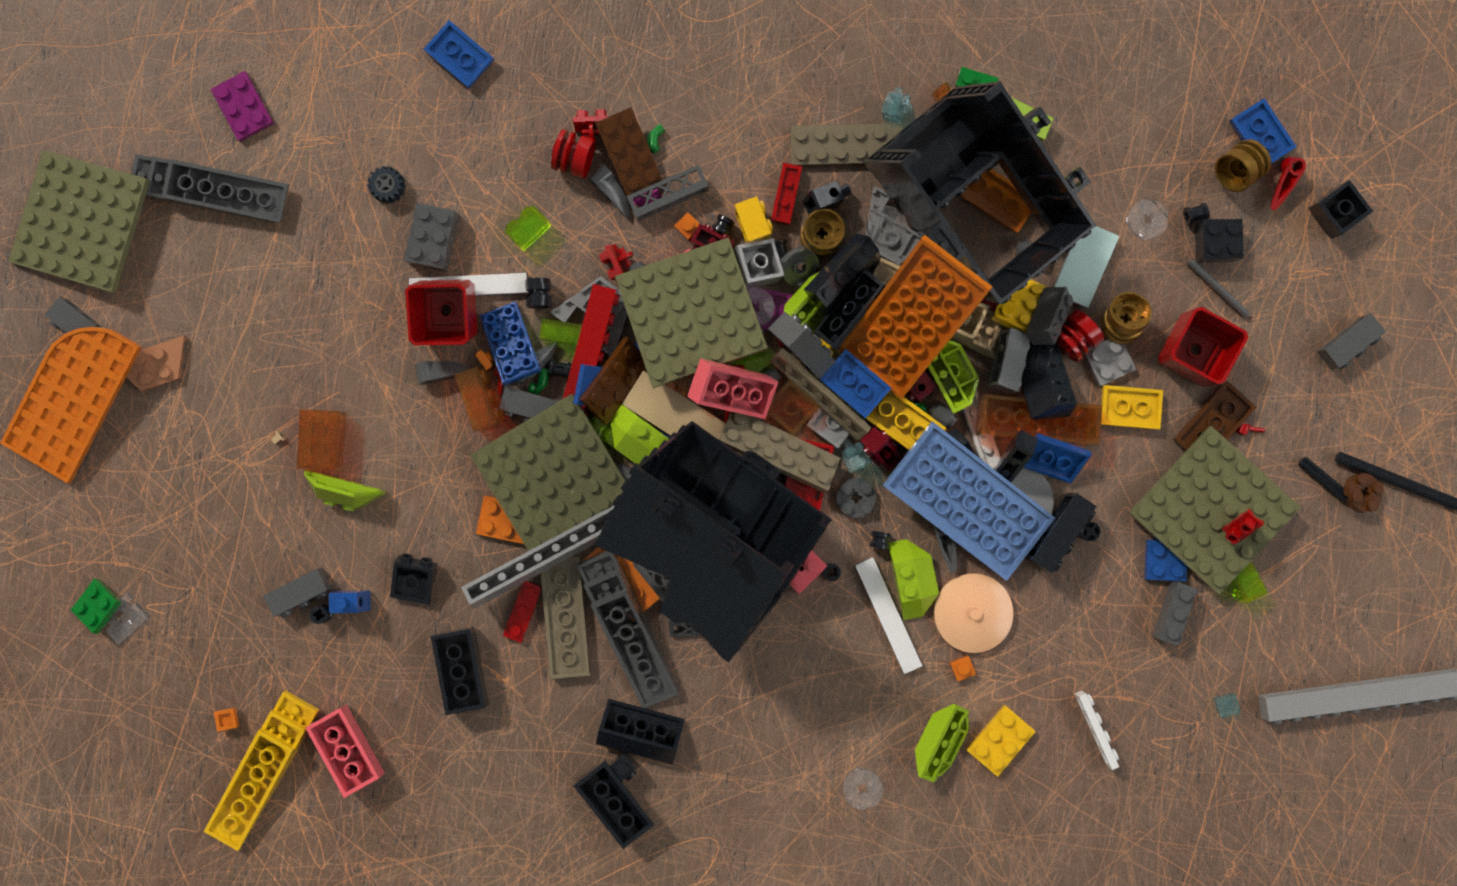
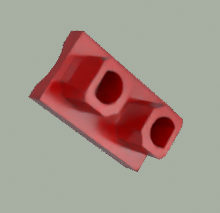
[573,109,609,139]
[599,244,634,280]
[1222,509,1264,545]

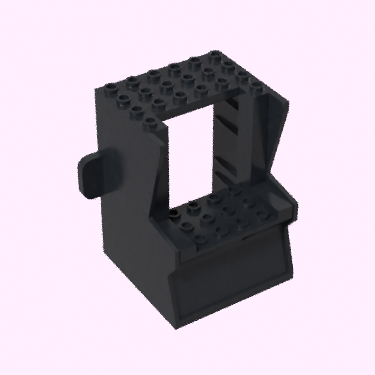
[863,81,1097,304]
[595,421,832,663]

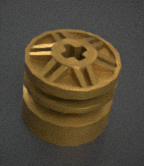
[1215,139,1271,192]
[800,209,845,258]
[1101,292,1152,344]

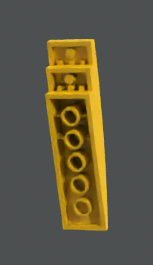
[798,336,946,450]
[204,690,320,851]

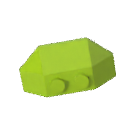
[783,272,825,334]
[927,340,980,414]
[610,405,669,464]
[304,470,386,511]
[888,539,939,620]
[915,704,969,783]

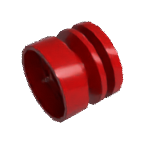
[551,129,596,179]
[1056,309,1105,363]

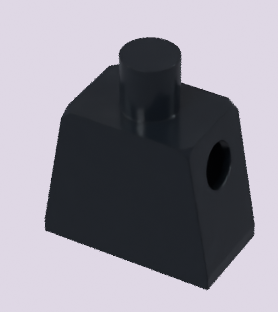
[802,181,851,215]

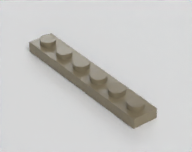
[770,348,871,441]

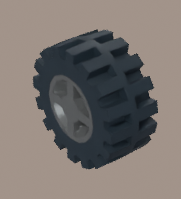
[367,166,406,204]

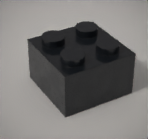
[1308,180,1374,239]
[1195,219,1244,263]

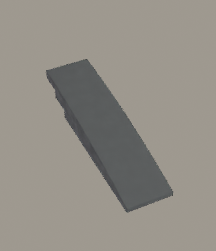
[131,154,289,223]
[576,551,679,709]

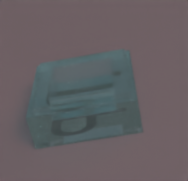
[1214,693,1241,718]

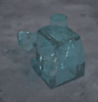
[881,87,912,123]
[842,439,873,473]

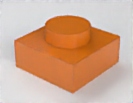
[674,212,700,241]
[475,350,496,372]
[949,655,976,681]
[214,707,239,732]

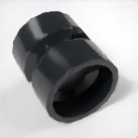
[525,278,552,309]

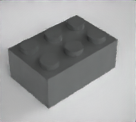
[404,203,460,272]
[768,312,836,379]

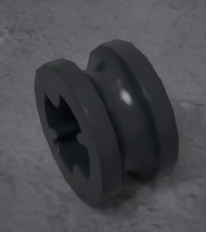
[823,563,841,581]

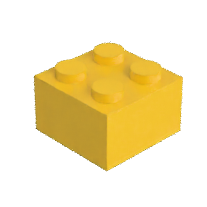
[734,196,773,243]

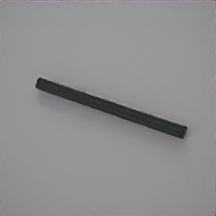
[1335,452,1457,510]

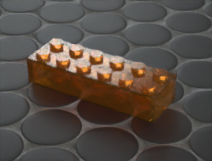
[975,394,1102,446]

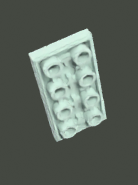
[1053,226,1119,309]

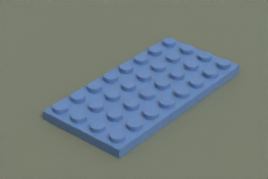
[882,421,1055,581]

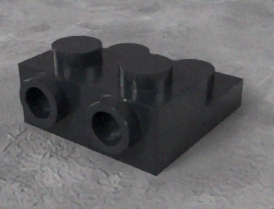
[390,553,437,605]

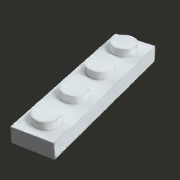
[1074,691,1119,770]

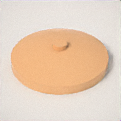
[933,573,1013,653]

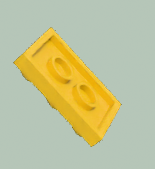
[991,279,1047,334]
[1099,385,1163,430]
[966,705,1036,777]

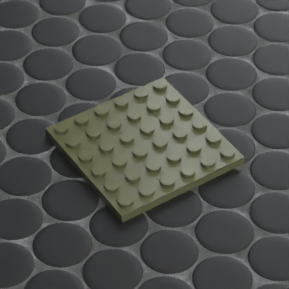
[8,150,151,293]
[615,237,768,389]
[470,393,626,551]
[1128,426,1301,595]

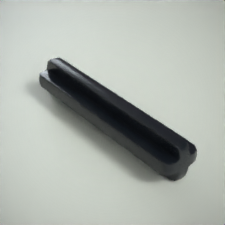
[1298,457,1348,501]

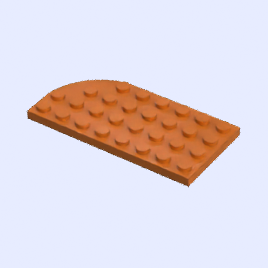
[0,327,142,483]

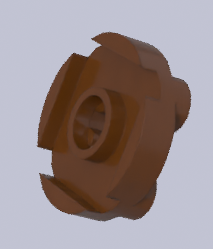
[1344,473,1384,513]

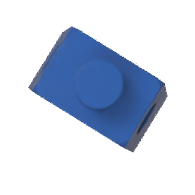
[329,590,371,613]

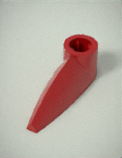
[1270,156,1306,211]

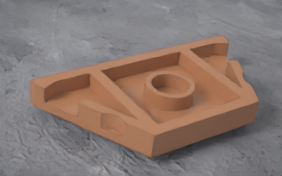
[127,336,187,392]

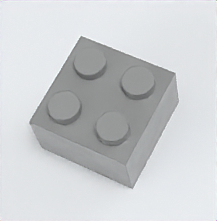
[733,238,784,289]

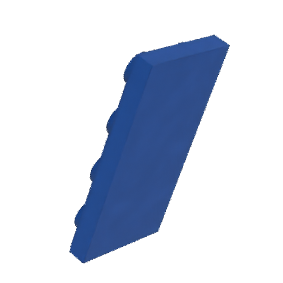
[479,301,541,386]

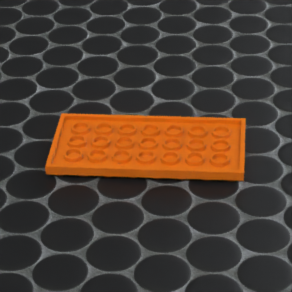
[839,235,992,399]

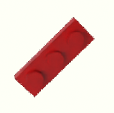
[771,162,802,225]
[503,581,542,643]

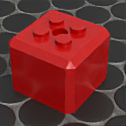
[405,280,478,346]
[1158,307,1249,387]

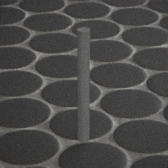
[1187,258,1250,318]

